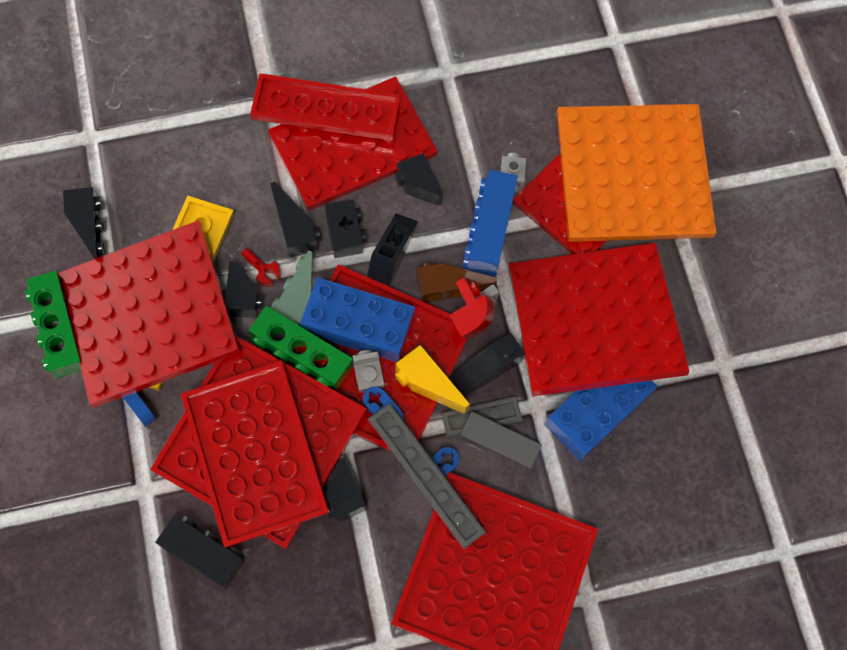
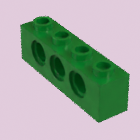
[25,271,81,379]
[249,306,353,391]

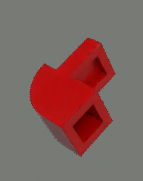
[450,278,495,339]

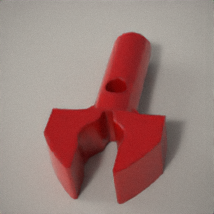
[241,248,280,287]

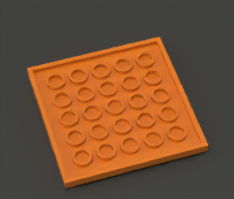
[557,104,716,242]

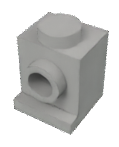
[500,153,526,192]

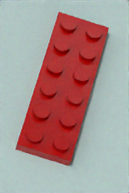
[250,73,400,141]

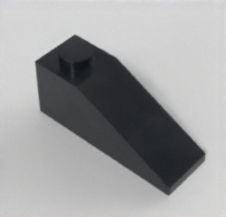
[270,182,321,258]
[367,213,418,285]
[449,333,525,398]

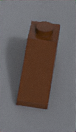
[416,262,496,303]

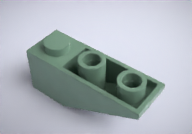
[271,251,314,326]

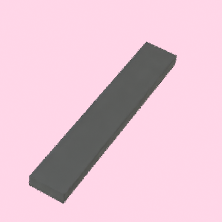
[368,403,486,549]

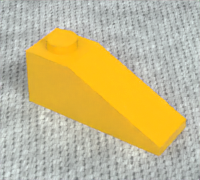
[395,345,470,414]

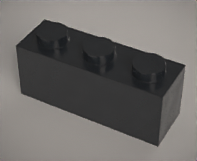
[155,515,244,590]

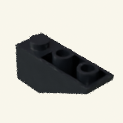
[63,187,105,259]

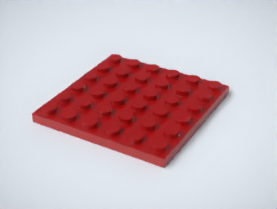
[58,220,241,408]
[509,243,689,397]
[286,264,468,453]
[150,336,367,549]
[391,472,598,650]

